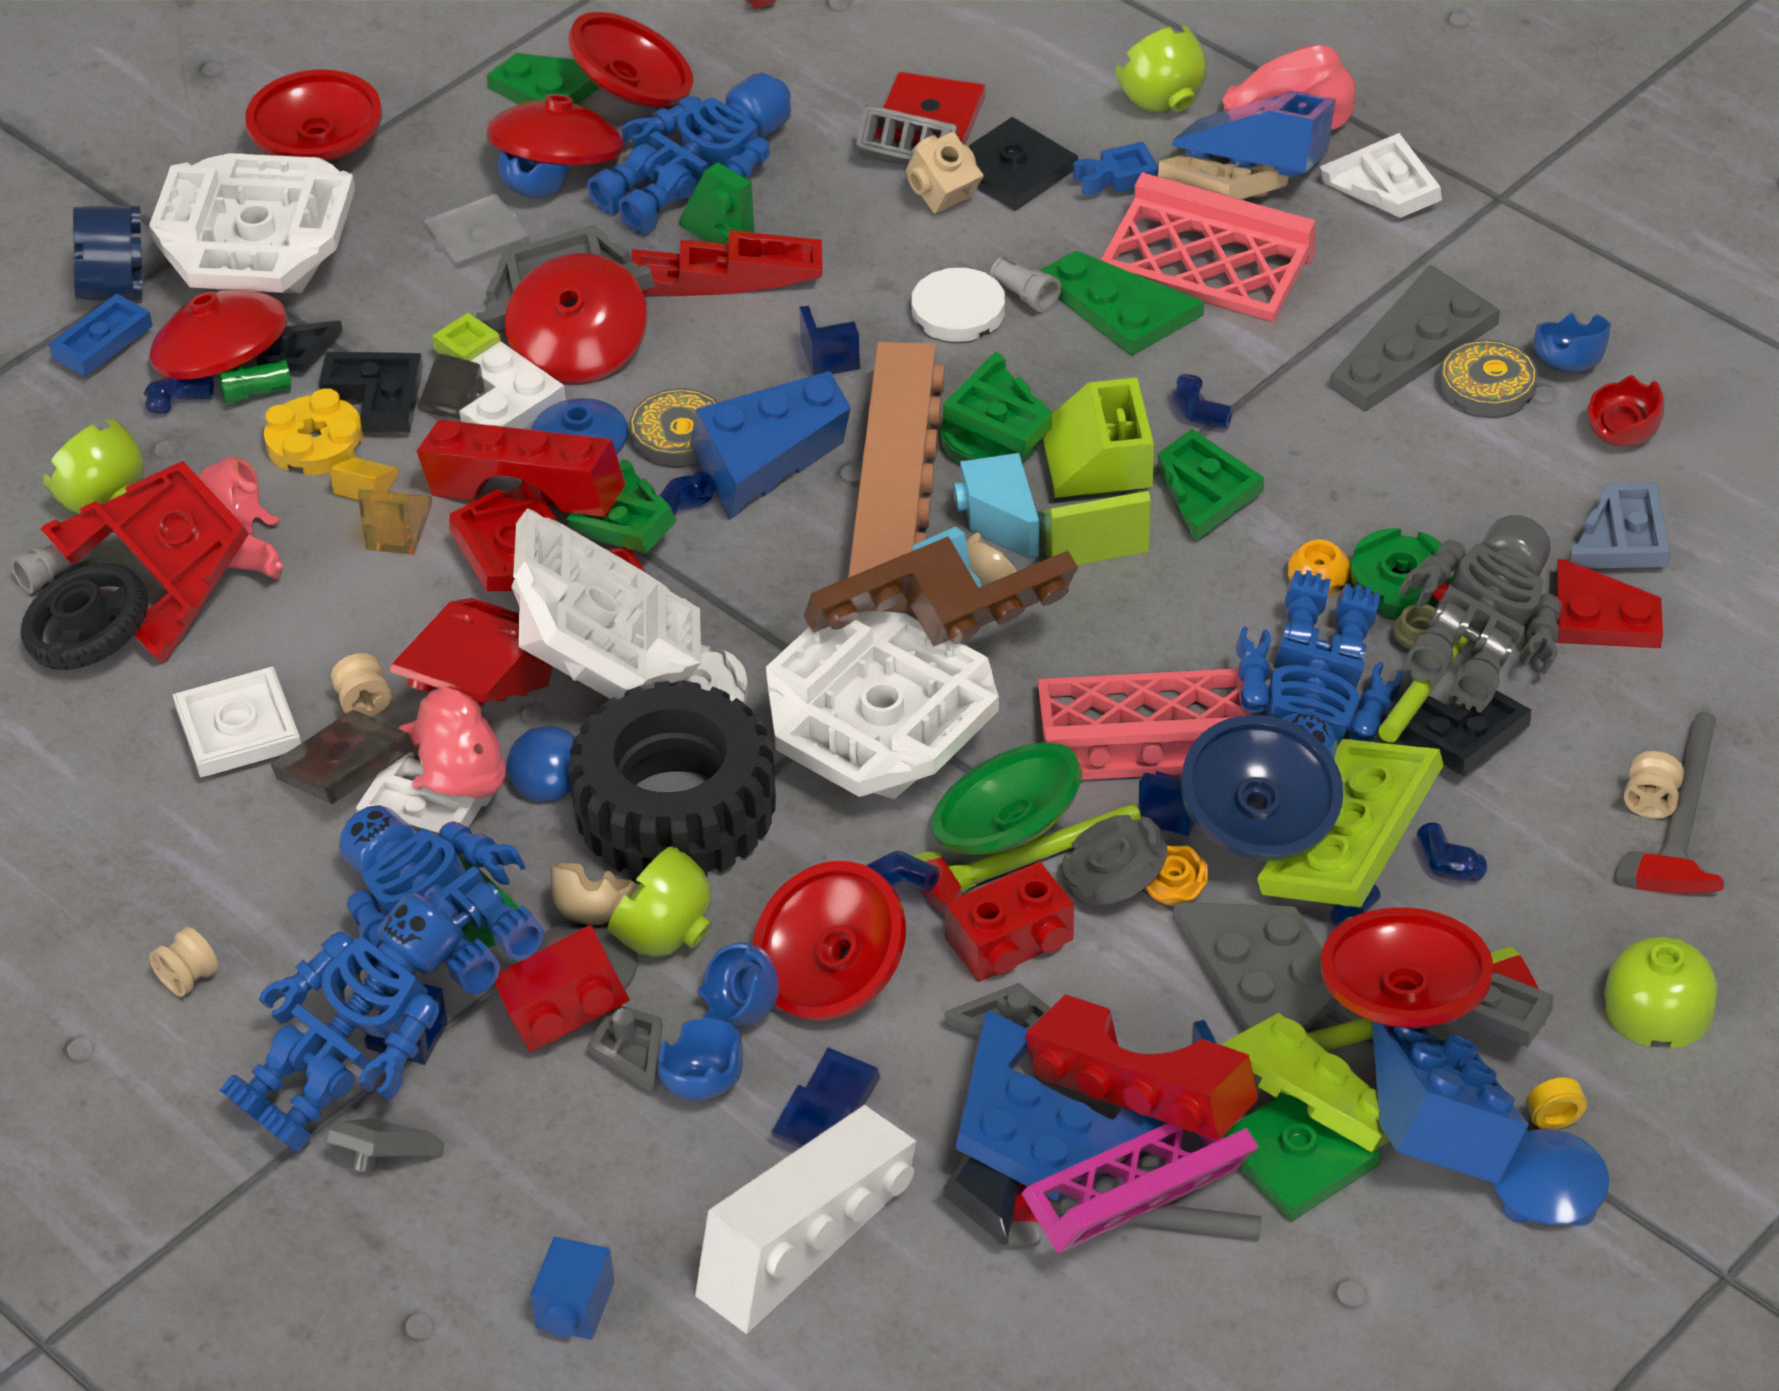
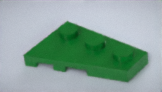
[1040,250,1204,356]

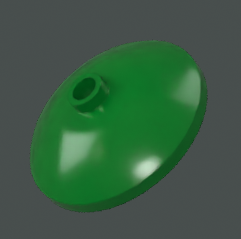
[931,742,1082,856]

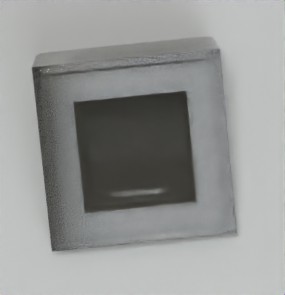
[419,354,484,420]

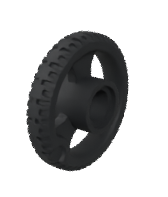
[21,563,149,670]

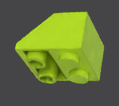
[1041,377,1154,498]

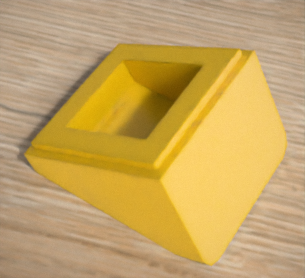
[330,457,399,505]

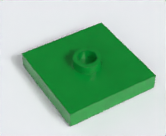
[1223,1093,1381,1222]

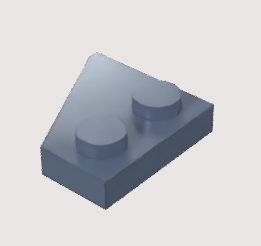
[1569,482,1670,568]

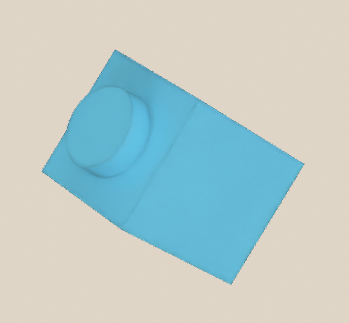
[953,453,1039,559]

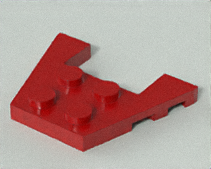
[40,461,249,665]
[449,480,646,591]

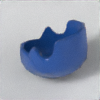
[497,150,570,198]
[1533,313,1611,373]
[507,725,575,803]
[698,942,779,1028]
[658,1018,744,1101]

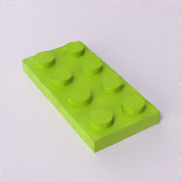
[1257,739,1444,908]

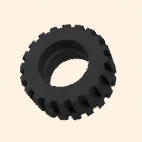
[568,681,776,878]

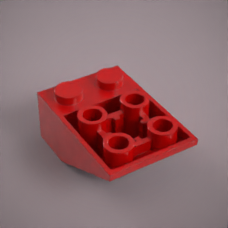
[390,597,553,707]

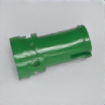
[218,360,292,406]

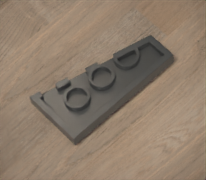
[1330,264,1500,412]

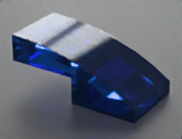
[771,1047,881,1148]

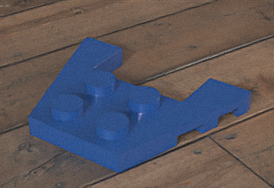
[955,1010,1168,1202]

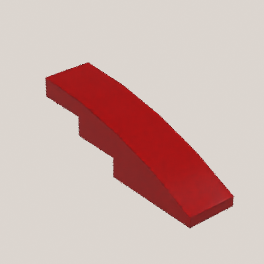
[630,230,823,296]

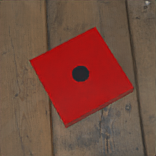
[875,72,985,145]

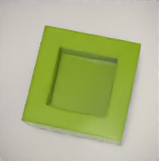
[432,313,500,371]

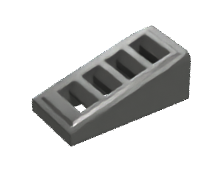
[856,106,958,165]

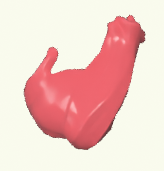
[1222,45,1356,130]
[197,456,283,580]
[393,687,506,799]

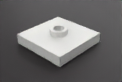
[173,666,302,778]

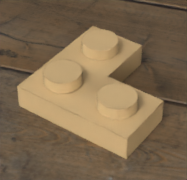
[1158,154,1288,200]

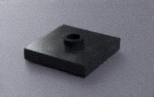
[968,116,1078,211]

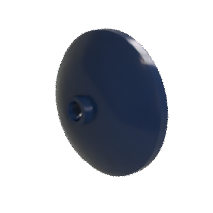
[1180,715,1343,861]

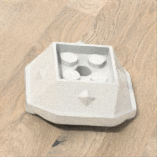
[149,153,355,294]
[511,508,701,700]
[766,611,999,799]

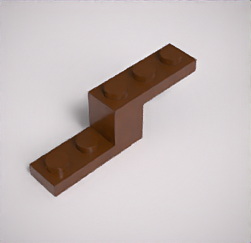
[803,536,1078,647]

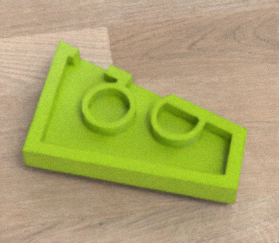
[1221,1013,1390,1152]

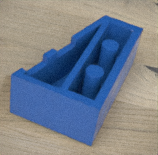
[690,371,851,519]

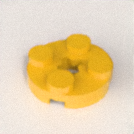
[264,389,363,475]

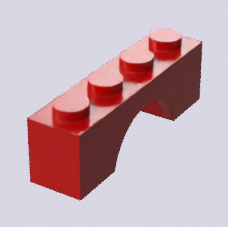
[416,419,626,517]
[1025,994,1258,1141]

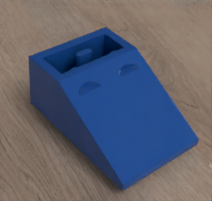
[1172,91,1336,177]
[1372,1022,1529,1184]

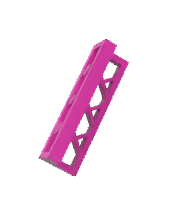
[1021,1123,1259,1254]

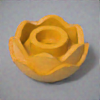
[1288,540,1350,595]
[1145,845,1208,906]

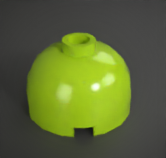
[1115,26,1207,112]
[43,419,145,514]
[607,846,712,957]
[1604,935,1718,1048]

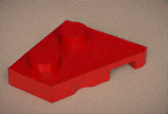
[1555,559,1663,649]

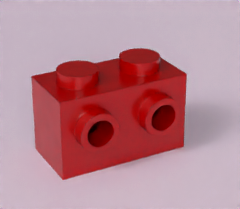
[945,861,1074,983]
[495,924,630,1053]

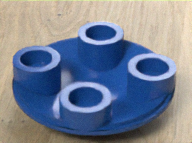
[1493,1129,1609,1226]

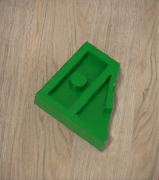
[679,162,755,244]

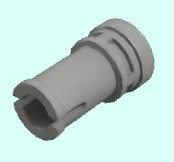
[990,255,1061,313]
[11,543,91,594]

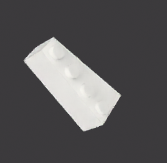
[695,1105,917,1334]

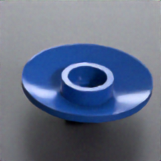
[531,398,628,454]

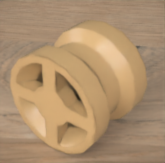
[330,653,392,719]
[1624,751,1684,819]
[149,927,219,997]

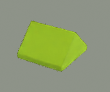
[1036,491,1151,565]

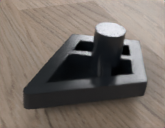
[256,320,343,372]
[943,1154,1020,1245]

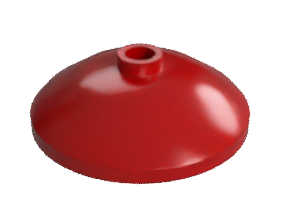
[568,12,693,108]
[245,69,382,161]
[486,94,623,165]
[505,253,648,385]
[149,290,288,379]
[752,861,906,1021]
[1321,907,1493,1028]

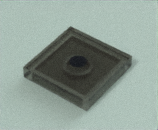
[270,709,415,804]

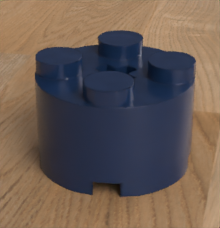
[73,206,143,300]

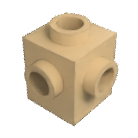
[905,131,984,215]

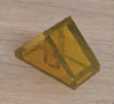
[358,489,432,555]

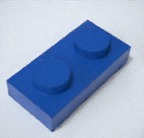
[49,293,153,377]

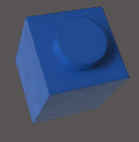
[531,1236,614,1340]

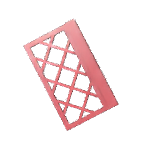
[1101,173,1316,322]
[1037,668,1253,780]

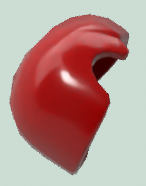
[1587,375,1664,447]

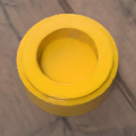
[1526,1077,1587,1130]

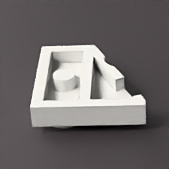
[1320,133,1442,218]

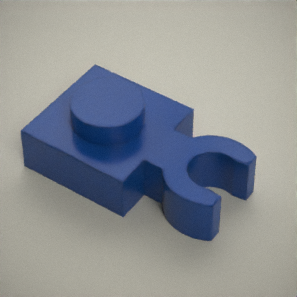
[1073,141,1159,195]

